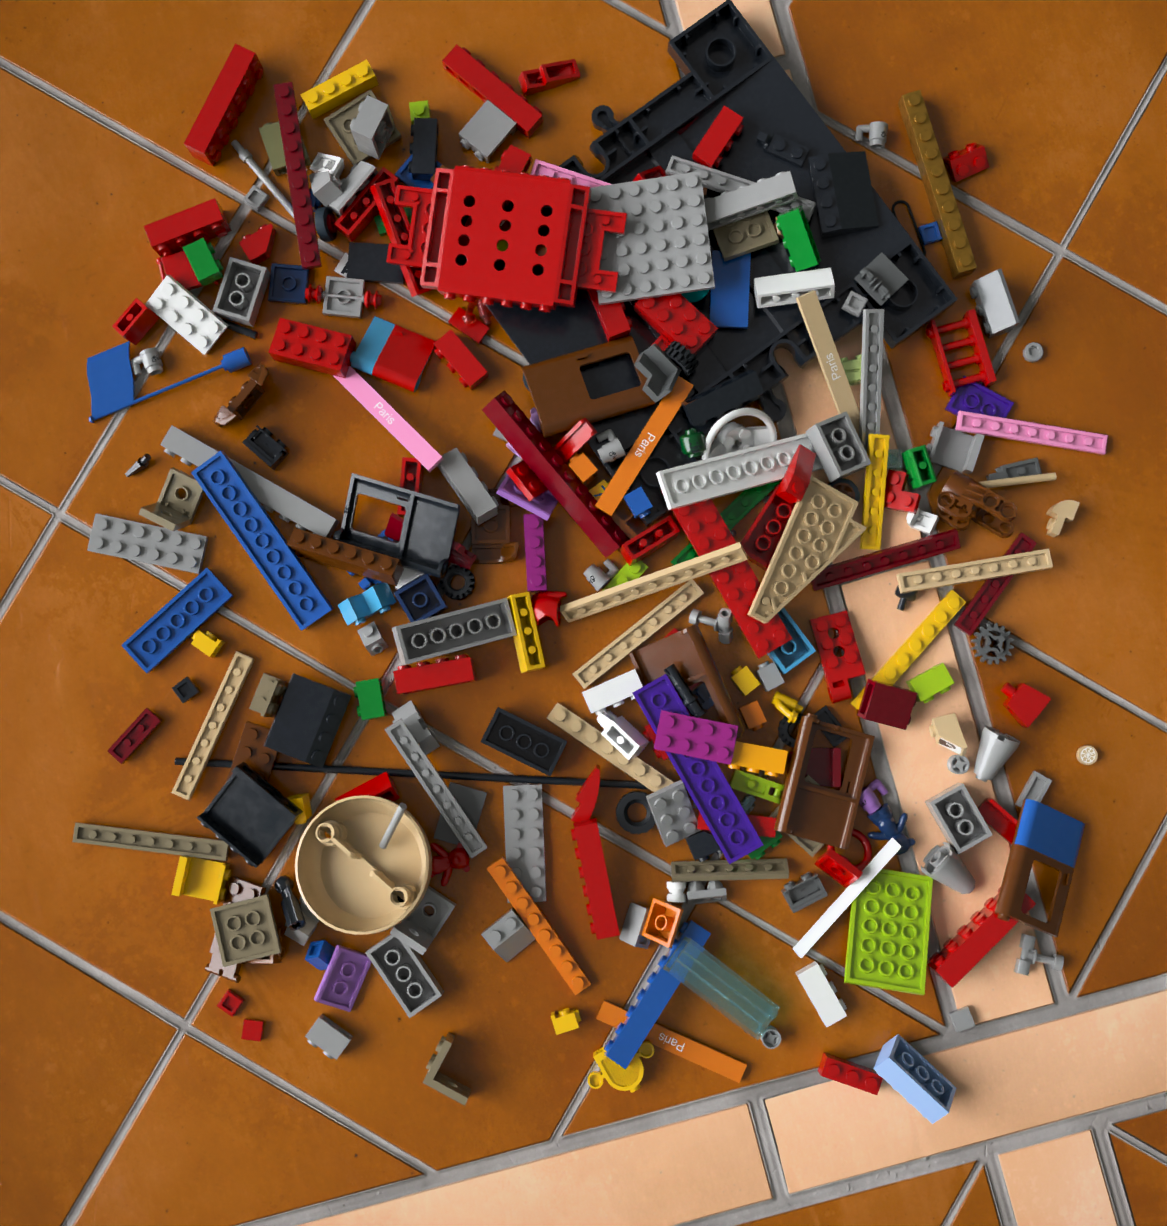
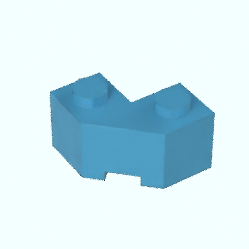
[338,582,396,626]

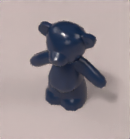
[867,803,916,857]

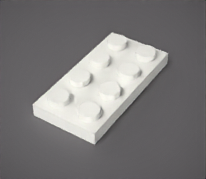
[145,275,229,355]

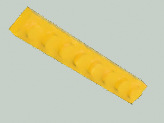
[850,590,966,710]

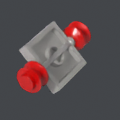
[305,276,382,319]

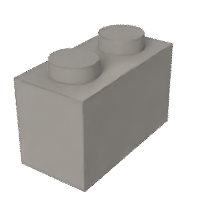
[305,1014,353,1060]

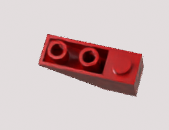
[335,771,400,801]

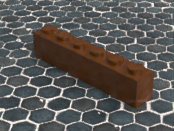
[287,528,404,586]

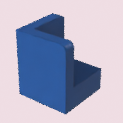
[305,940,335,971]

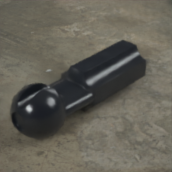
[275,875,306,931]

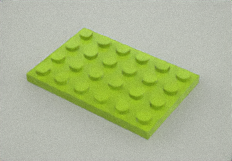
[844,869,933,995]

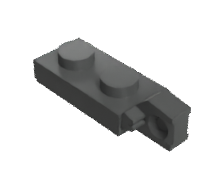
[986,457,1042,481]

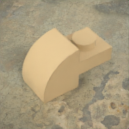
[1046,500,1080,537]

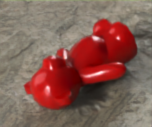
[430,842,470,887]

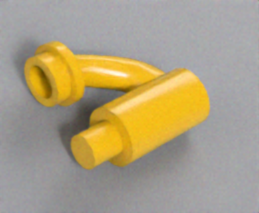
[771,691,803,723]

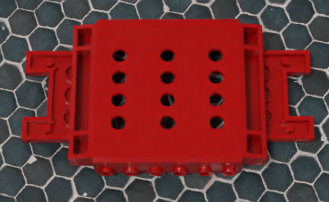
[386,165,627,313]

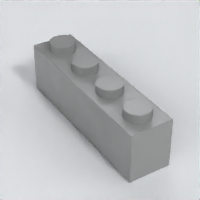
[438,448,499,525]

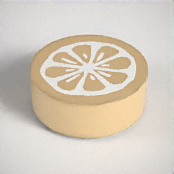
[1076,745,1098,765]

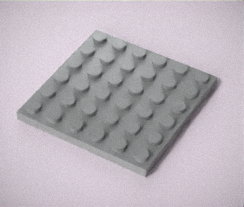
[589,171,715,305]

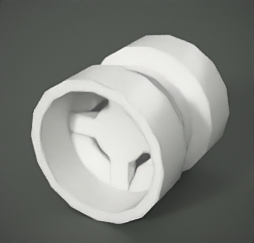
[667,881,686,902]

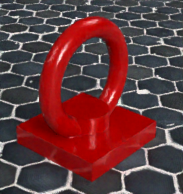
[814,828,872,888]

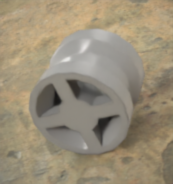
[947,755,970,774]

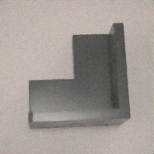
[634,344,681,403]

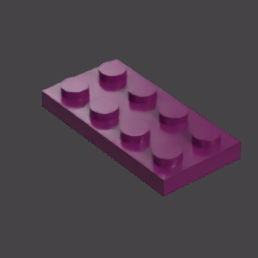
[654,710,739,765]

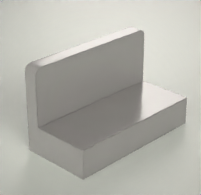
[619,902,650,949]

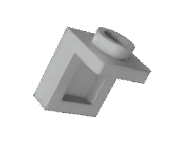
[357,621,388,656]

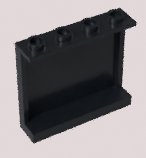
[197,762,303,868]

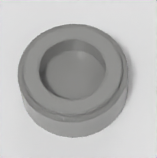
[1023,342,1044,363]

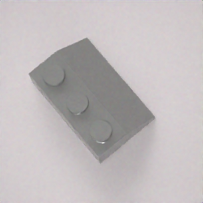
[327,160,378,218]

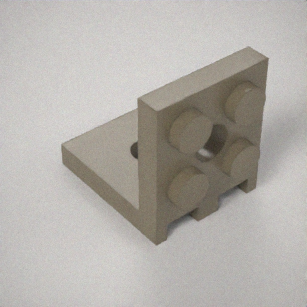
[139,467,204,531]
[423,1032,471,1106]

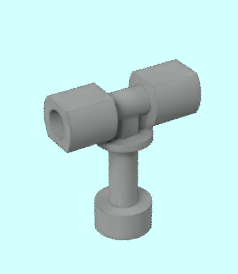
[689,608,733,644]
[1014,934,1064,976]

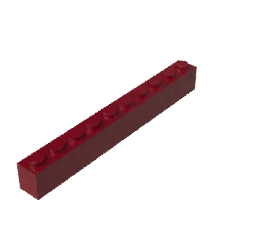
[482,390,629,558]

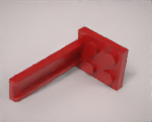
[506,417,598,502]

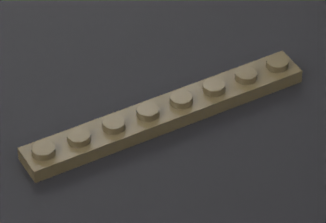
[72,822,229,861]

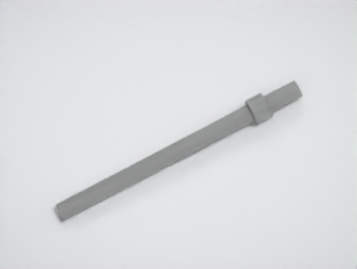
[231,140,294,218]

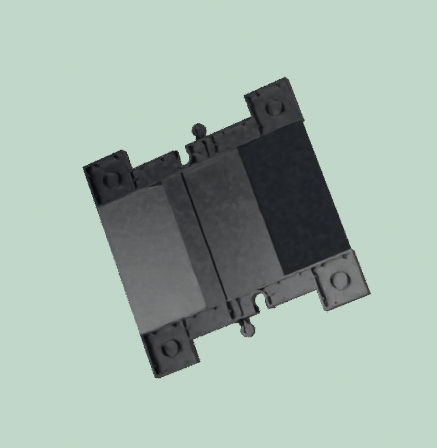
[456,0,958,527]

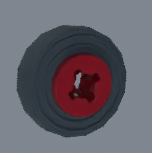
[315,207,337,242]

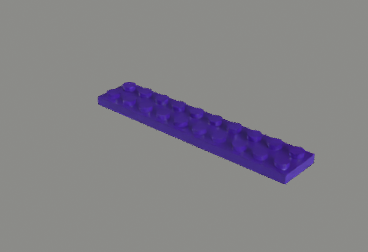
[632,674,763,864]

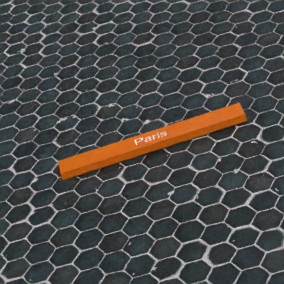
[595,376,694,517]
[596,1000,747,1083]

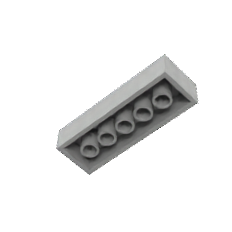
[392,598,517,665]

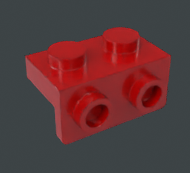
[943,142,990,182]

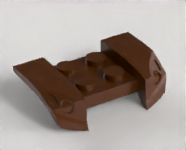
[212,363,269,427]
[471,489,519,564]

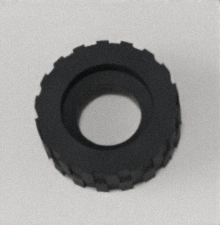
[616,791,656,834]

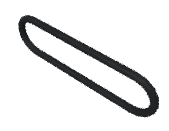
[892,200,926,256]

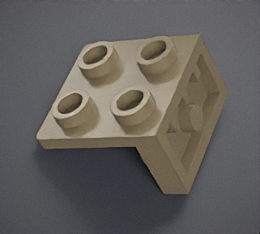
[249,673,287,717]

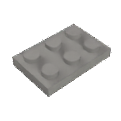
[646,780,701,847]

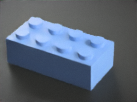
[874,1034,957,1124]

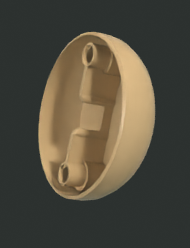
[295,795,432,935]

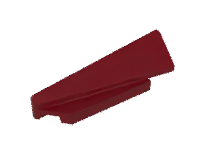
[385,512,477,569]

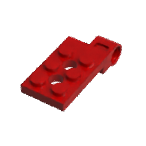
[809,610,866,704]

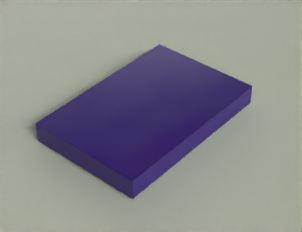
[945,375,1014,418]

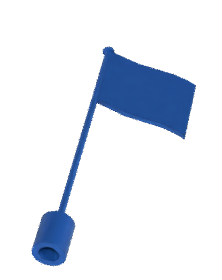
[87,341,252,423]

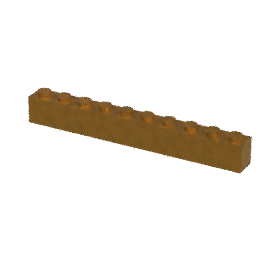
[898,90,977,279]

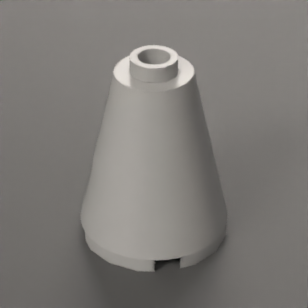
[974,726,1020,782]
[921,842,975,894]

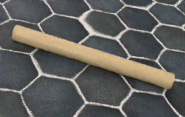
[979,472,1057,488]

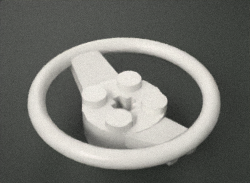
[701,408,777,460]

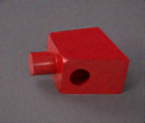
[1000,682,1051,728]

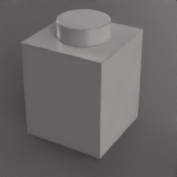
[755,661,785,692]

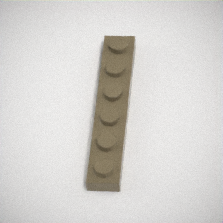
[671,858,789,882]

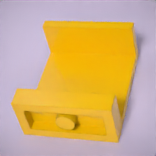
[171,856,231,904]

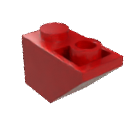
[239,223,277,265]

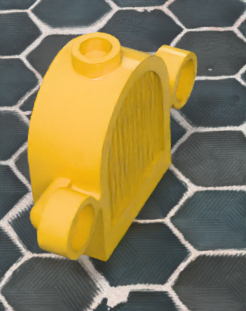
[588,1041,654,1093]

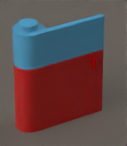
[350,316,436,393]

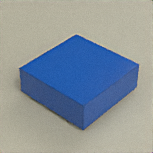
[918,221,943,246]

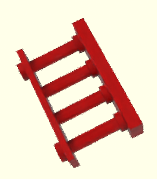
[926,309,997,397]

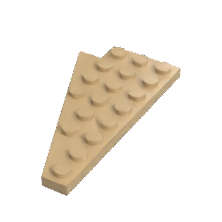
[747,476,867,623]

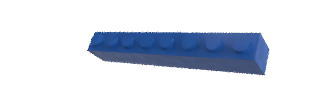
[604,920,711,1069]

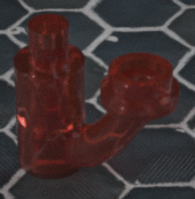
[462,300,493,325]

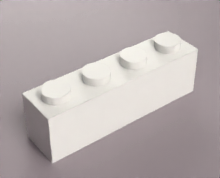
[754,268,835,308]

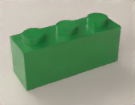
[776,205,821,272]

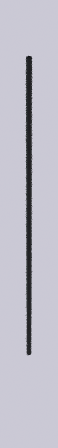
[175,757,733,791]

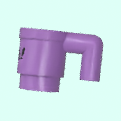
[859,779,888,814]

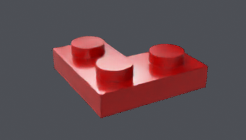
[884,469,921,514]

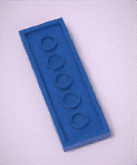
[121,568,234,674]

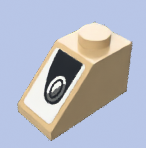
[929,713,968,756]

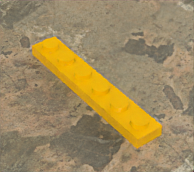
[859,434,890,550]

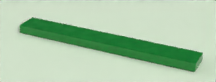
[670,480,782,566]

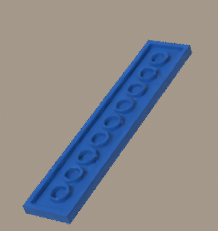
[191,450,334,631]

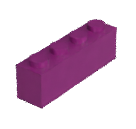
[523,514,547,593]

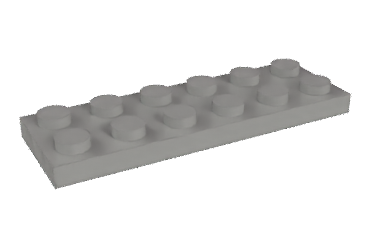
[87,514,209,574]
[503,784,546,903]

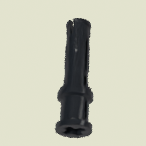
[664,664,708,718]

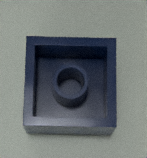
[394,574,448,622]

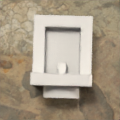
[906,507,939,535]

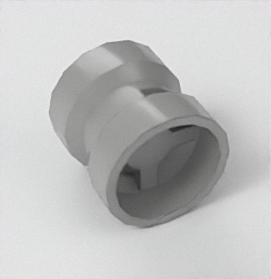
[760,1025,781,1049]

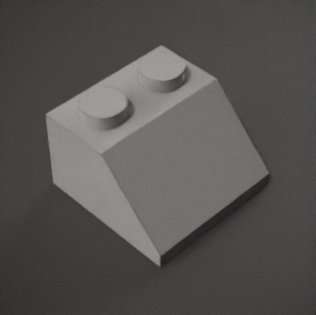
[481,907,535,962]

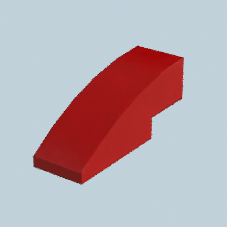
[518,59,581,96]
[571,764,600,822]

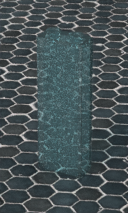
[663,936,780,1040]

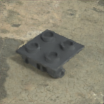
[854,252,909,306]

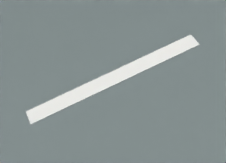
[793,838,901,958]

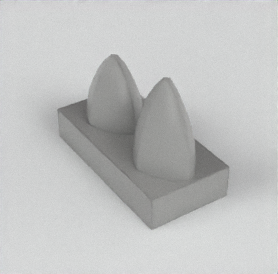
[687,880,727,905]

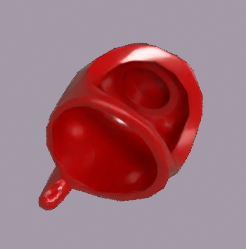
[531,591,567,628]

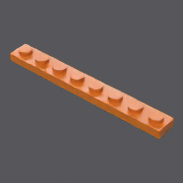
[486,856,591,995]

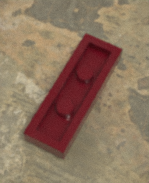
[108,708,162,764]

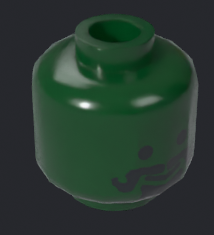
[680,428,706,458]

